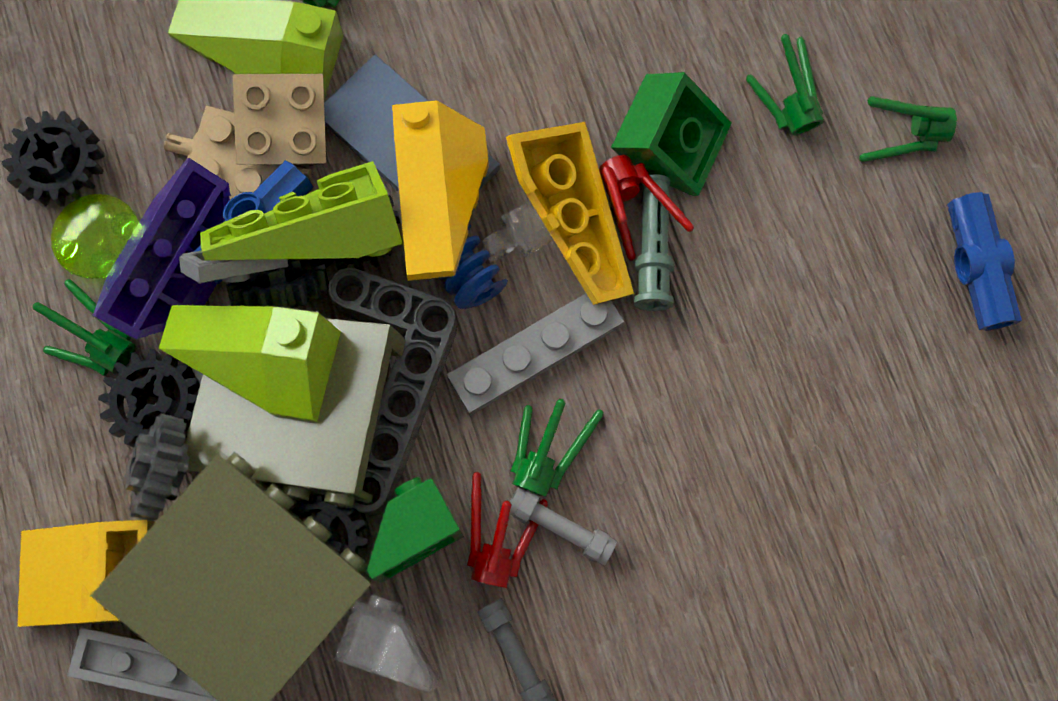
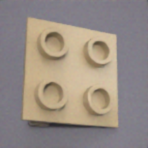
[232,74,326,166]

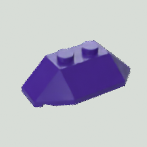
[93,158,231,339]

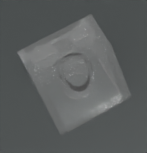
[335,595,441,693]

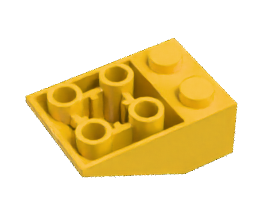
[17,520,156,627]

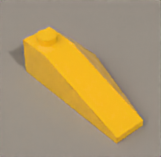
[392,100,489,281]
[506,122,634,305]

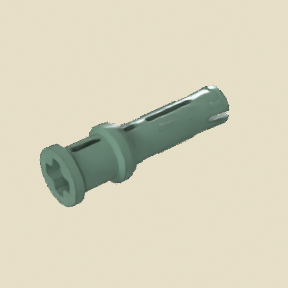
[634,175,675,311]

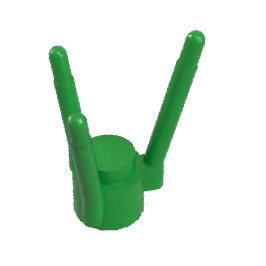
[746,34,825,135]
[859,96,957,162]
[33,279,135,376]
[510,399,604,497]

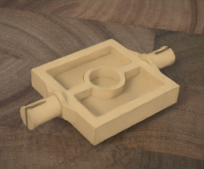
[164,105,312,200]

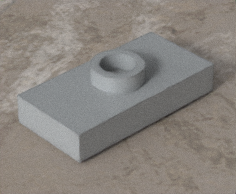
[179,251,288,283]

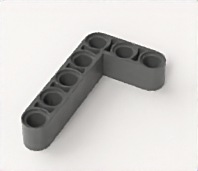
[328,267,457,516]

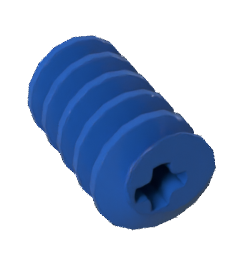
[439,223,508,309]

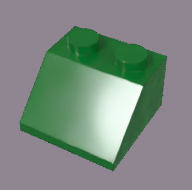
[611,72,732,196]
[367,477,464,583]

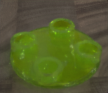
[51,194,140,280]

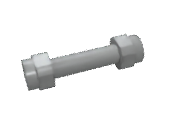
[510,487,617,565]

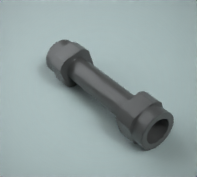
[477,598,556,701]

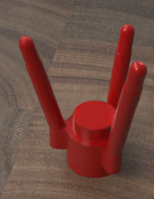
[599,155,694,261]
[467,472,548,588]

